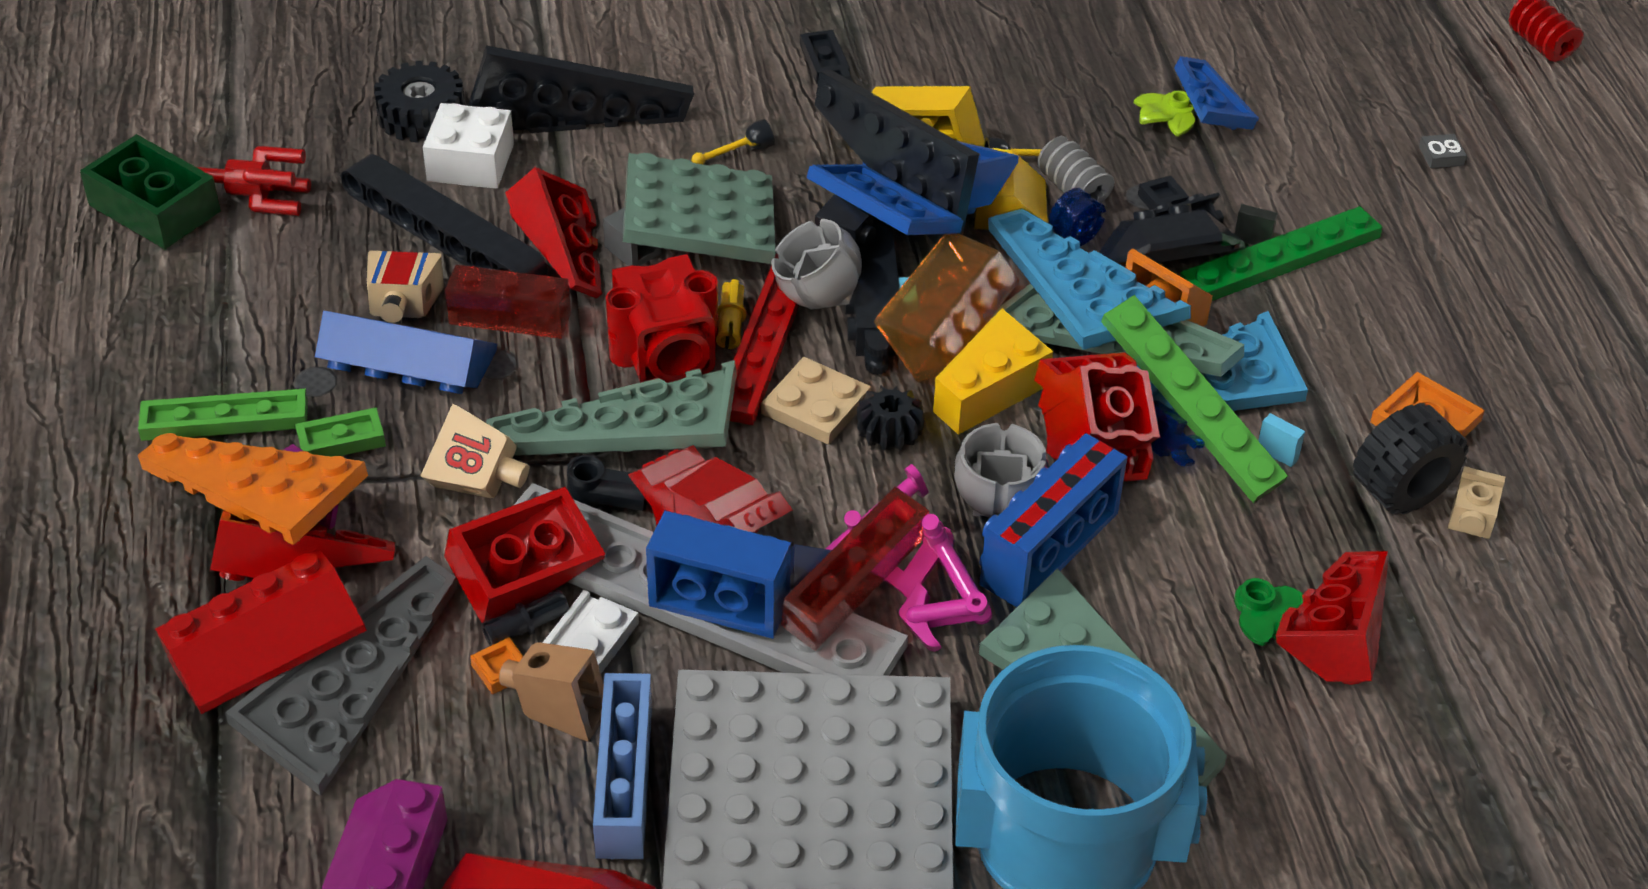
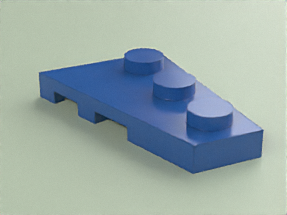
[1174,56,1259,130]

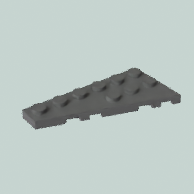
[225,556,458,796]

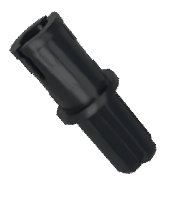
[481,590,569,646]

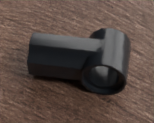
[567,455,648,511]

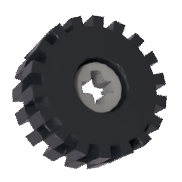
[374,61,465,143]

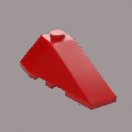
[505,167,602,299]
[210,510,395,581]
[1276,551,1389,685]
[441,853,657,889]

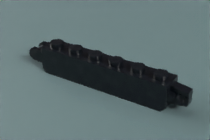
[836,195,903,375]

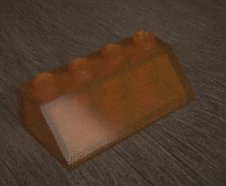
[873,233,1019,382]

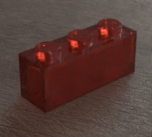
[445,265,571,339]

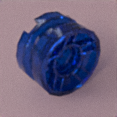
[1048,188,1106,247]

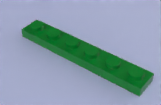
[1180,206,1383,301]

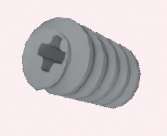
[1038,135,1115,209]

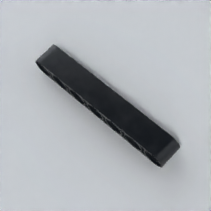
[341,154,548,295]

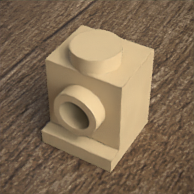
[1448,466,1506,539]

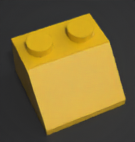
[974,148,1048,229]

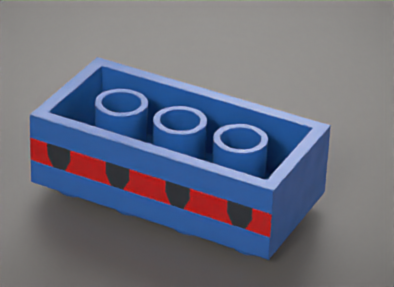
[979,433,1128,608]

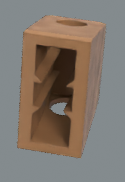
[499,642,604,742]

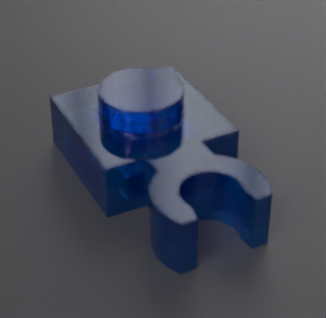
[1151,400,1205,467]

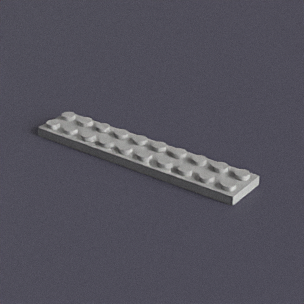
[514,483,908,676]

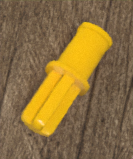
[716,279,746,349]

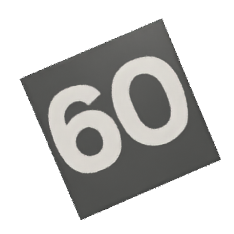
[1419,134,1467,168]

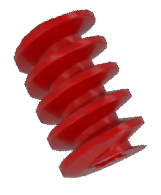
[1508,0,1584,62]

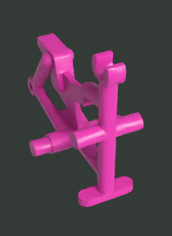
[825,464,992,652]

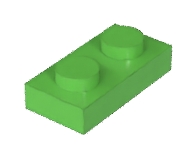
[295,407,386,457]

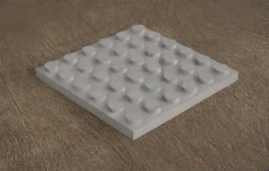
[662,669,953,889]

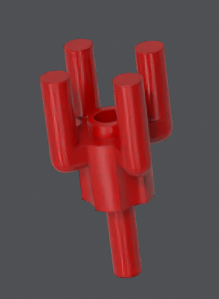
[197,146,311,216]

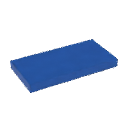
[806,164,963,235]

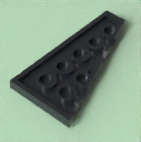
[468,45,694,133]
[815,70,979,259]

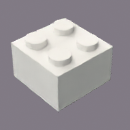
[423,103,514,189]

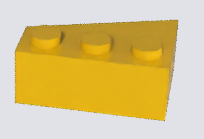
[871,86,985,147]
[933,308,1053,435]

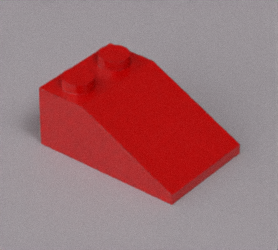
[444,486,606,623]

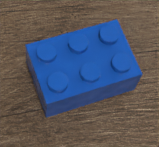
[646,510,791,639]

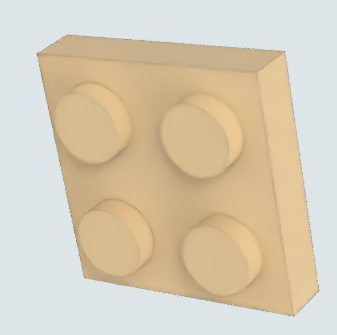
[761,357,871,445]

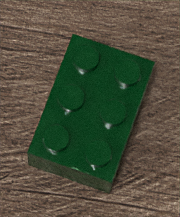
[80,134,221,249]

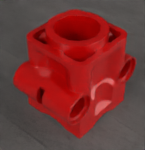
[606,254,718,383]

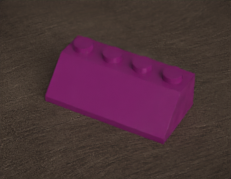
[321,779,447,889]

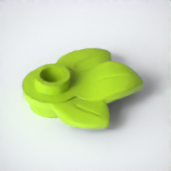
[1133,91,1195,136]

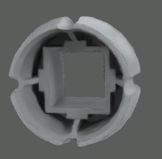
[771,219,862,310]
[954,423,1049,517]

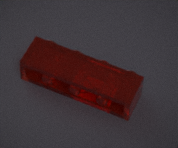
[781,486,930,651]

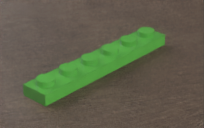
[1101,295,1288,503]

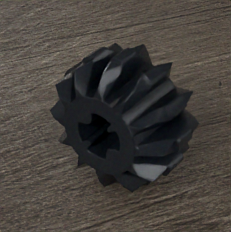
[856,385,925,452]

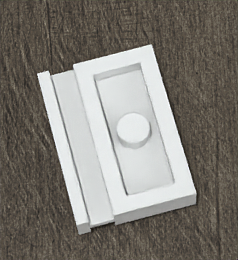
[542,590,639,674]

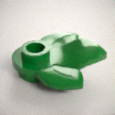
[1234,578,1303,646]

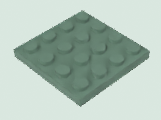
[623,153,776,264]

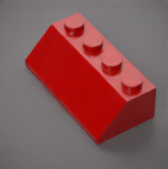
[155,549,367,714]

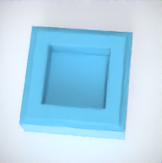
[1258,413,1305,467]

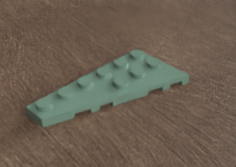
[984,283,1244,377]
[486,360,737,456]
[979,568,1227,787]

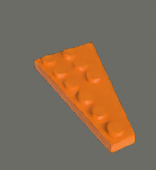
[138,433,368,545]

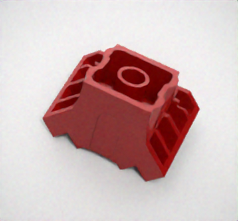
[1034,352,1160,482]
[628,445,793,533]

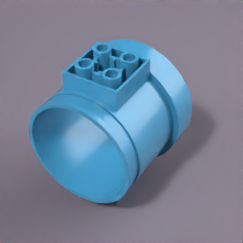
[955,645,1207,889]

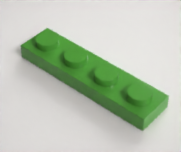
[138,388,308,441]

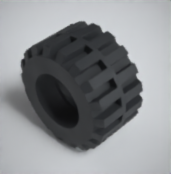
[1353,403,1469,515]

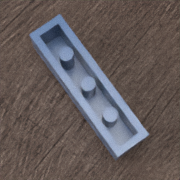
[593,673,652,859]

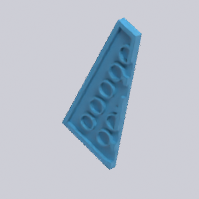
[988,209,1191,350]
[1137,311,1308,421]

